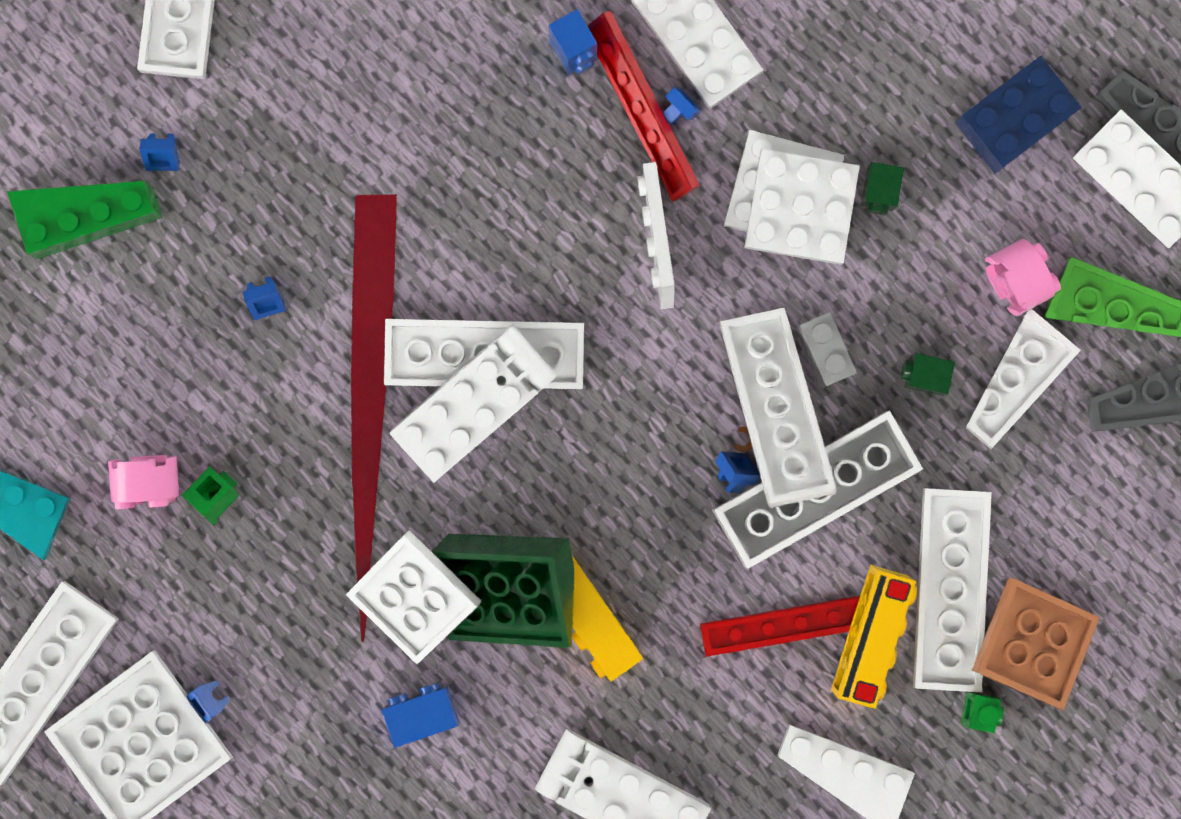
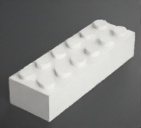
[712,411,923,569]

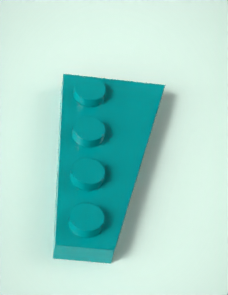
[0,470,71,560]

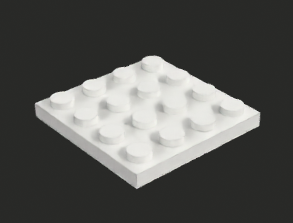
[44,650,233,819]

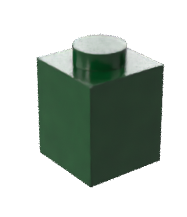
[860,162,904,215]
[901,353,955,396]

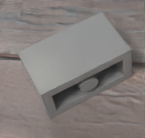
[796,312,857,389]

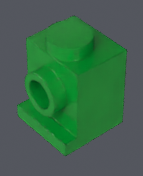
[181,466,239,526]
[961,692,1004,734]

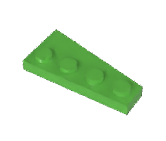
[1043,256,1181,337]

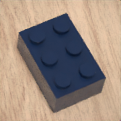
[955,56,1082,174]

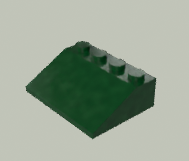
[431,533,574,648]

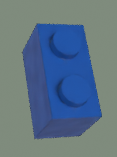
[548,9,597,75]
[381,682,460,748]

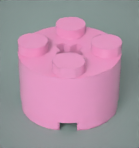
[985,239,1061,316]
[108,455,179,509]

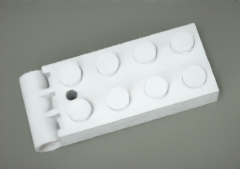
[389,325,557,483]
[534,729,711,819]

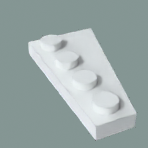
[637,162,675,309]
[966,309,1081,449]
[778,724,915,819]

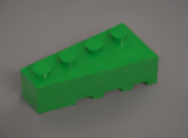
[7,181,163,259]

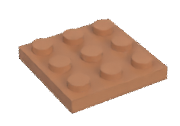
[972,578,1100,710]

